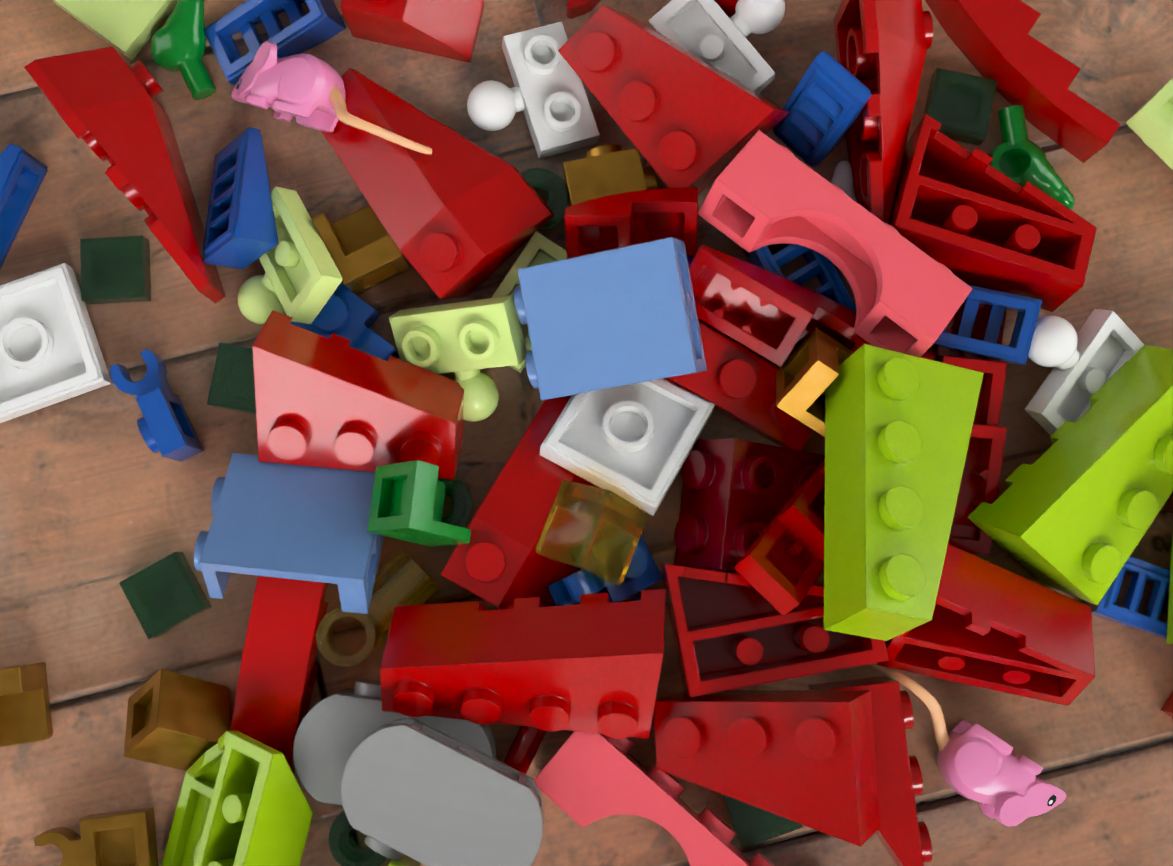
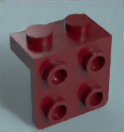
[674,438,825,576]

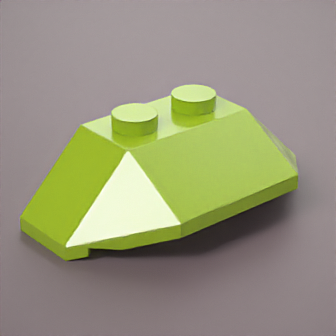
[161,730,313,866]

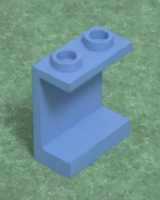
[514,237,707,400]
[194,453,385,614]

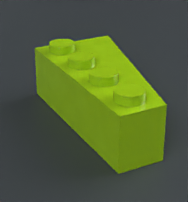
[824,344,984,641]
[967,345,1173,605]

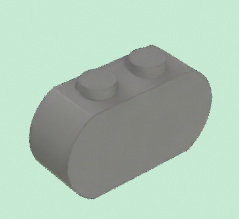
[293,679,497,805]
[341,717,544,866]

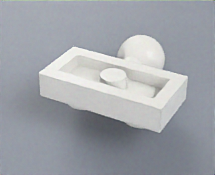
[648,0,785,93]
[467,21,600,159]
[1024,309,1144,435]

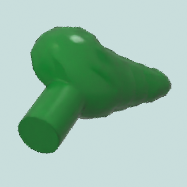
[151,0,216,100]
[989,105,1075,209]

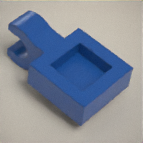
[290,283,400,361]
[110,349,204,461]
[547,522,663,606]

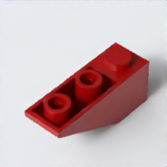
[809,676,932,866]

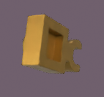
[34,807,159,866]

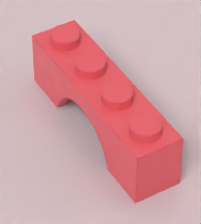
[698,130,973,357]
[534,731,775,866]

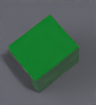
[367,460,471,547]

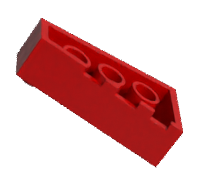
[380,589,666,739]

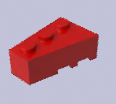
[252,310,464,480]
[654,690,881,847]

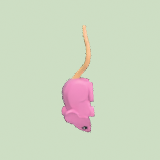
[231,41,432,155]
[869,663,1066,827]

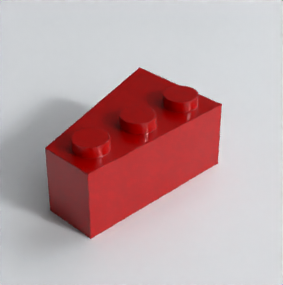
[558,5,790,195]
[888,113,1097,312]
[877,544,1095,706]
[660,564,889,697]

